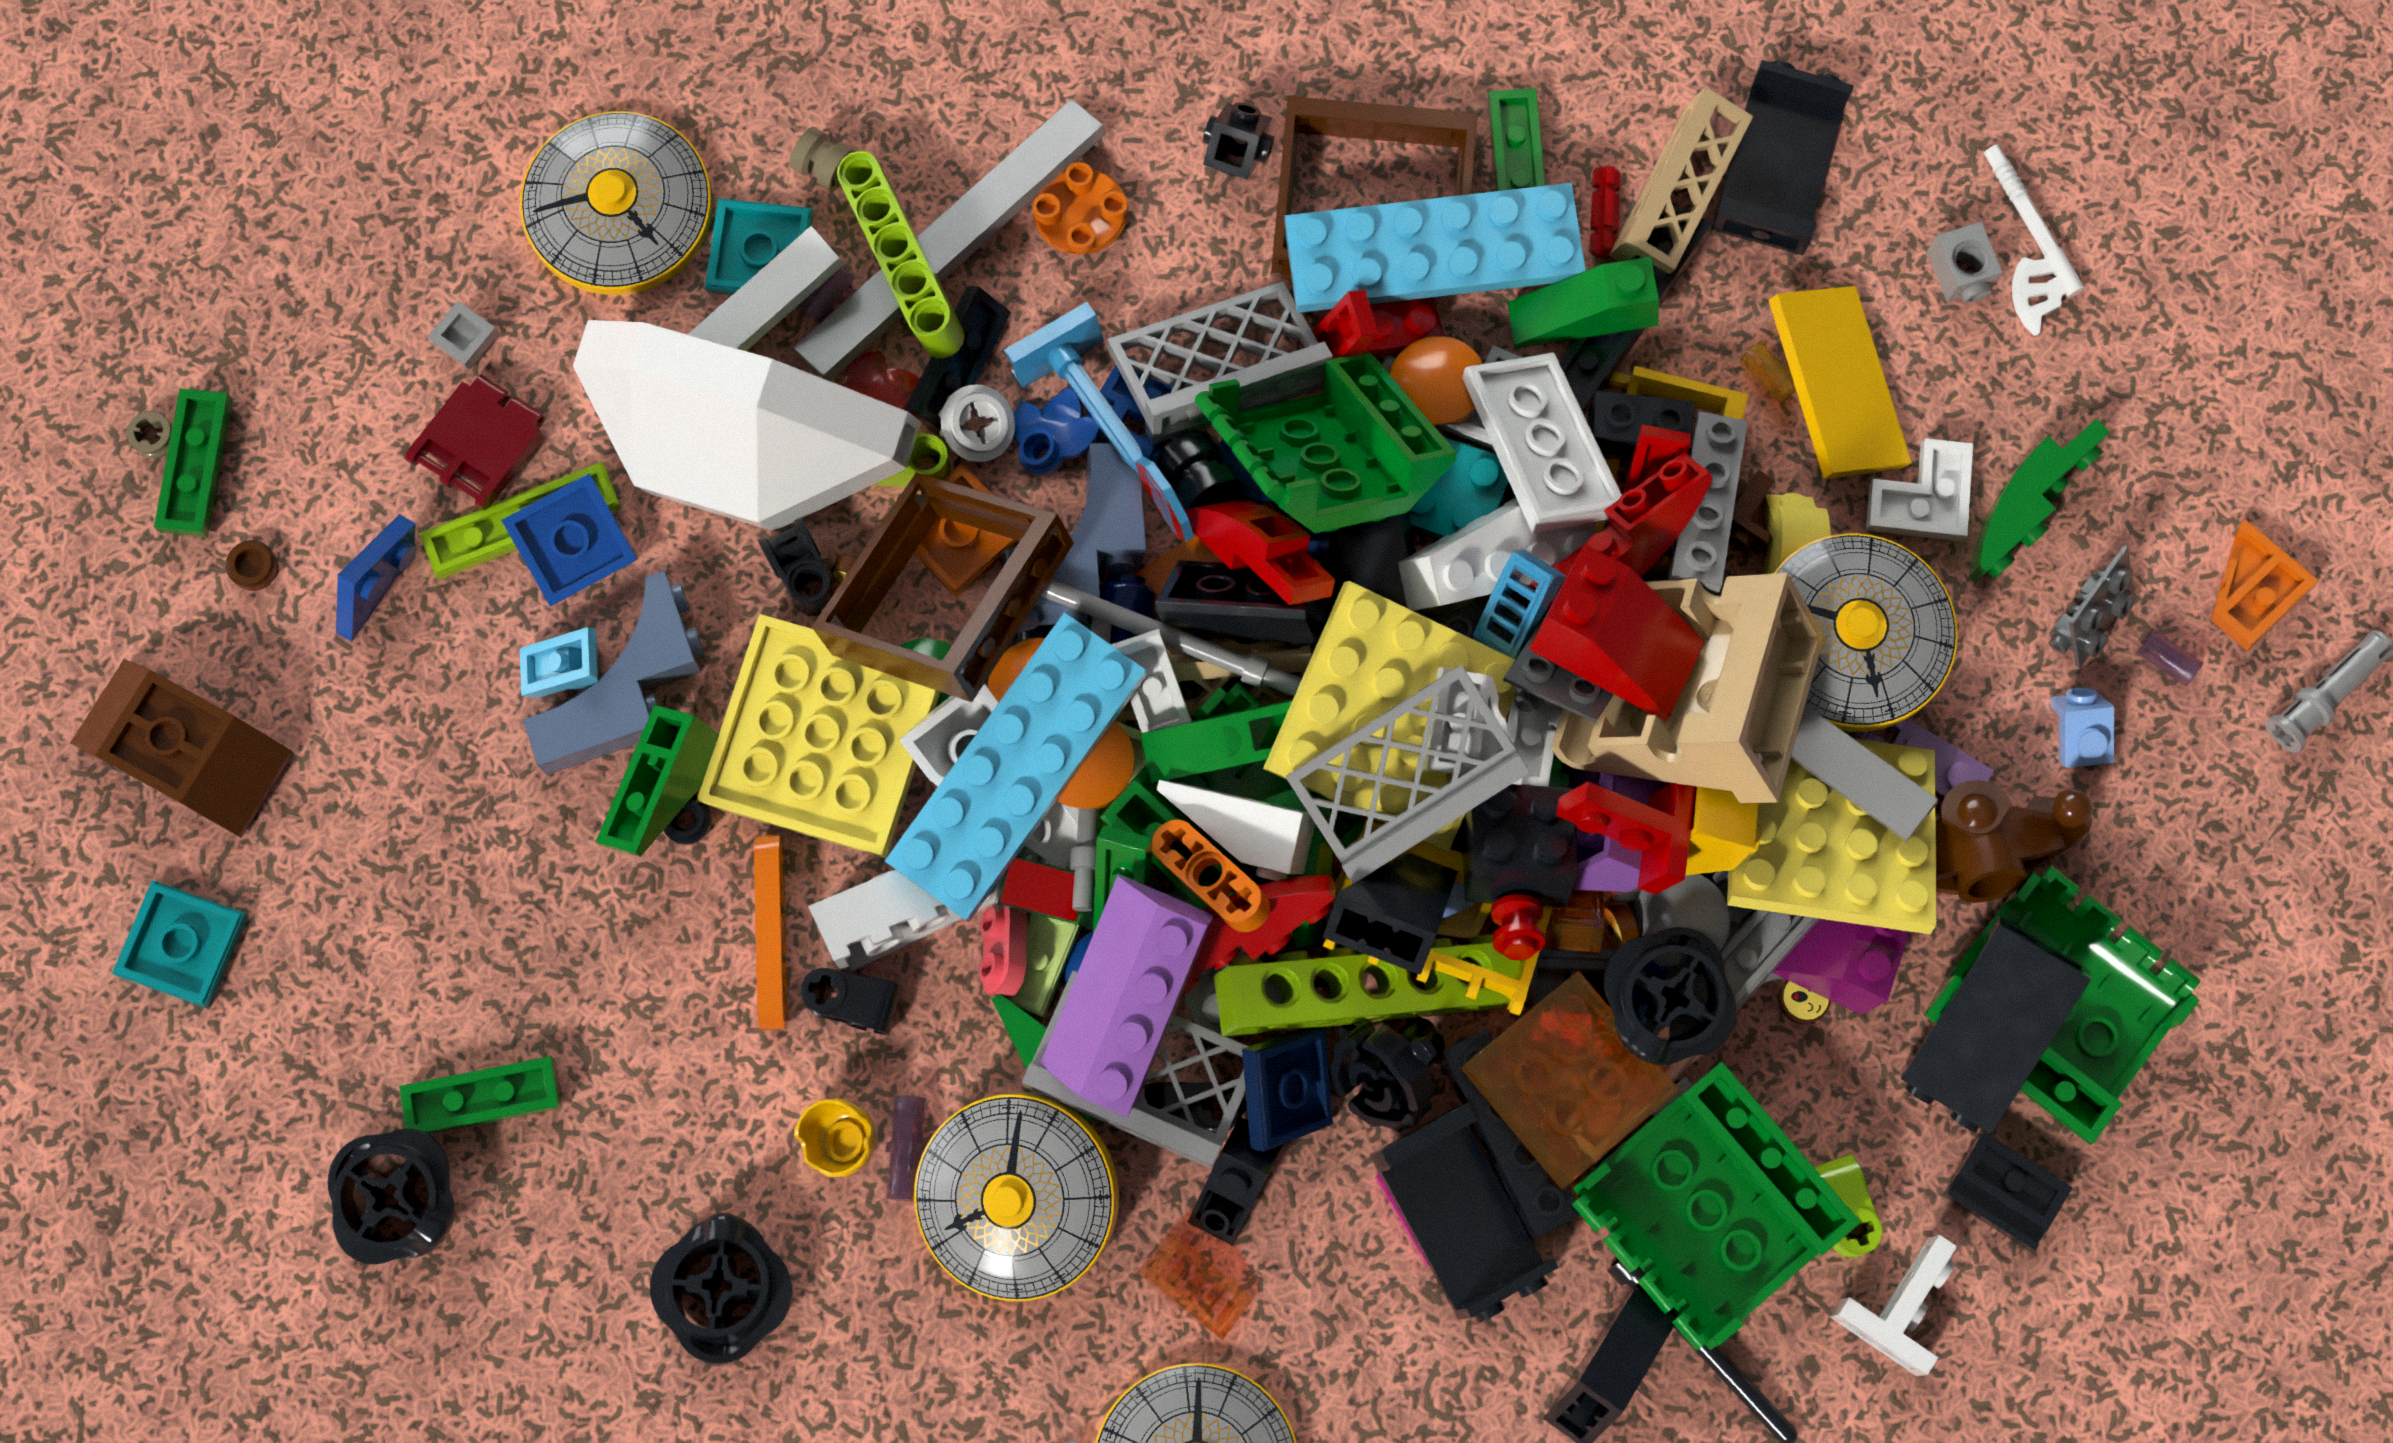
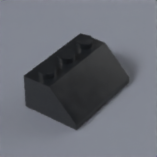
[1155,560,1326,647]

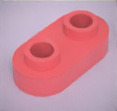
[979,899,1027,999]

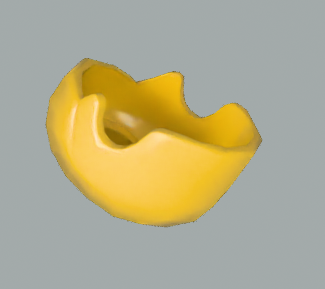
[794,1099,877,1178]

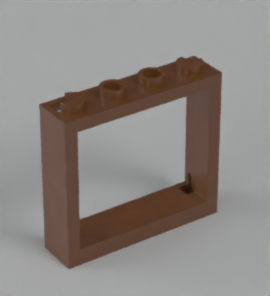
[1271,96,1478,281]
[812,472,1074,702]

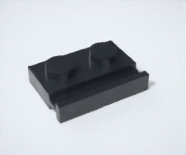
[1942,1132,2072,1252]

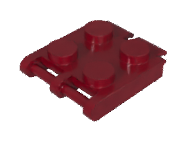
[405,375,546,510]

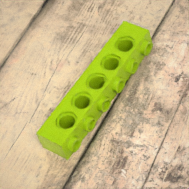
[1214,934,1526,1037]

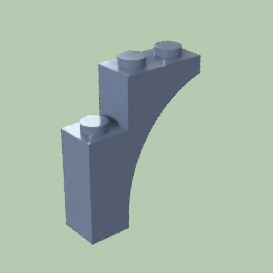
[1019,443,1146,631]
[523,571,705,775]

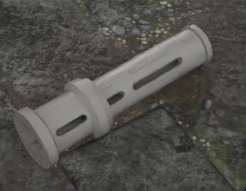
[2265,630,2393,753]

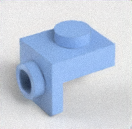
[2051,688,2114,768]

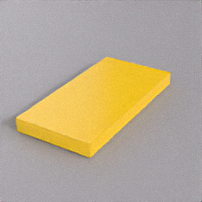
[1768,286,1912,479]

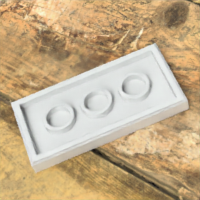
[1462,353,1622,533]

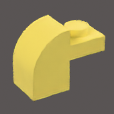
[1761,493,1831,574]

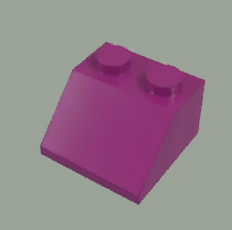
[1772,919,1910,1015]

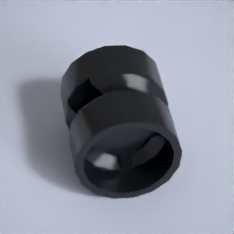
[1156,430,1244,510]

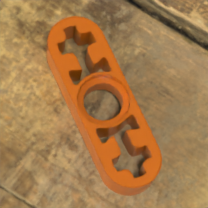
[1152,820,1270,932]

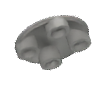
[1633,874,1733,970]

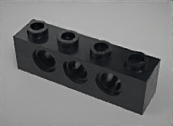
[1438,1028,1580,1240]

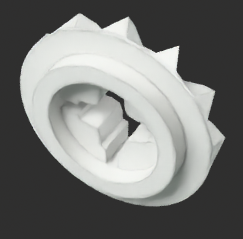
[938,384,1015,462]

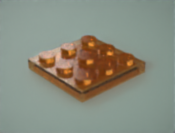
[1461,970,1679,1190]

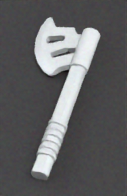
[1984,144,2085,336]

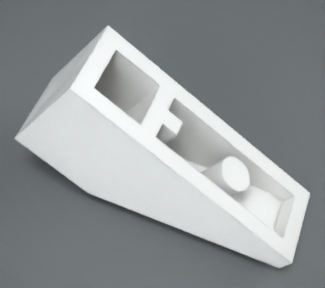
[1157,780,1315,881]

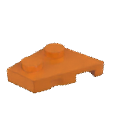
[2210,519,2318,651]

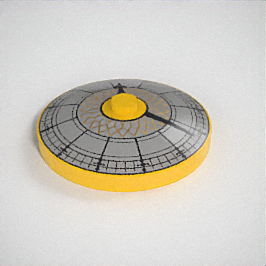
[520,111,713,295]
[1773,533,1958,732]
[914,1092,1119,1301]
[1095,1363,1297,1443]

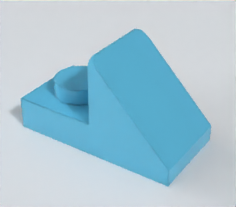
[520,627,600,698]

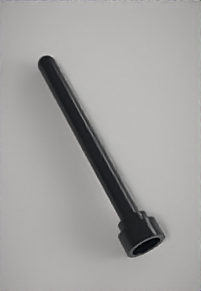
[1607,1259,1798,1443]

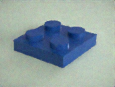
[501,473,638,607]

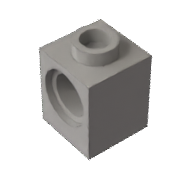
[1927,221,2003,304]

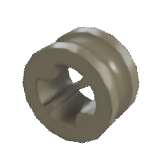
[127,411,173,459]

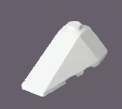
[899,684,1098,870]

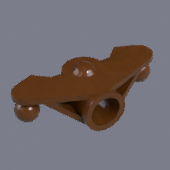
[1936,780,2093,903]

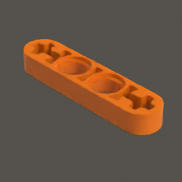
[754,835,788,1030]

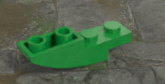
[1969,418,2110,584]
[1139,699,1293,783]

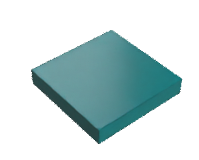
[705,198,814,295]
[112,880,249,1009]

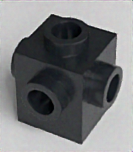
[1202,103,1275,180]

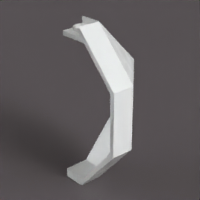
[573,320,922,531]

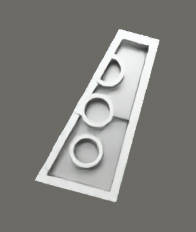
[1398,497,1596,611]
[808,866,1010,973]

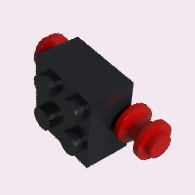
[1461,784,1578,960]

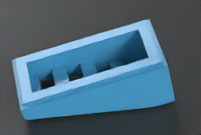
[1472,549,1566,660]

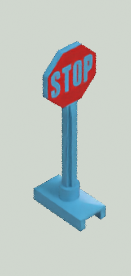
[1004,302,1194,542]

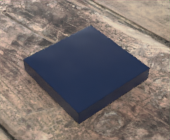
[1242,1027,1333,1152]

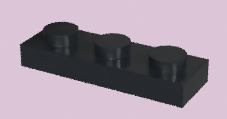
[904,286,1011,435]

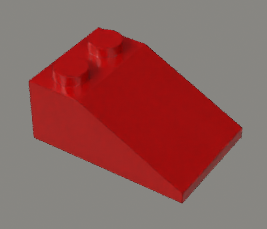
[1529,544,1705,722]

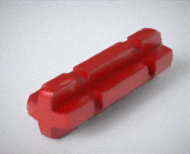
[1589,165,1621,259]

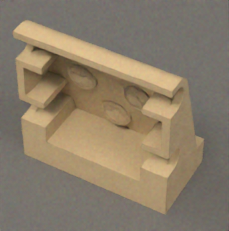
[1550,573,1824,803]

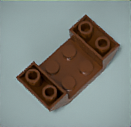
[70,659,294,838]

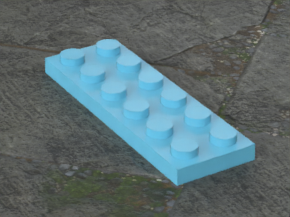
[1284,183,1586,313]
[885,612,1148,922]

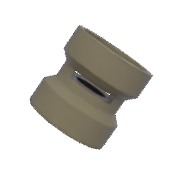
[789,126,855,192]

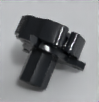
[1329,1017,1445,1132]

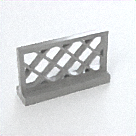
[1107,281,1333,445]
[1286,664,1530,883]
[1022,971,1249,1169]

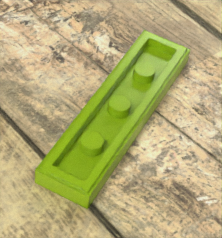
[419,462,621,580]

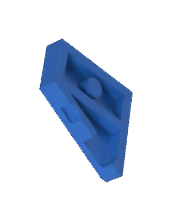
[336,514,417,642]

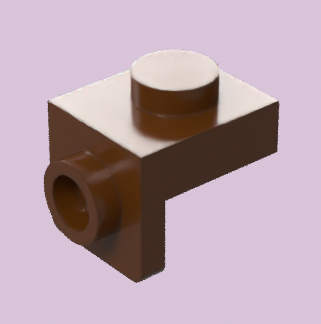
[1729,470,1775,555]

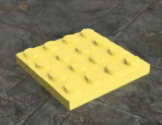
[1263,581,1515,852]
[696,614,940,858]
[1727,738,1936,935]

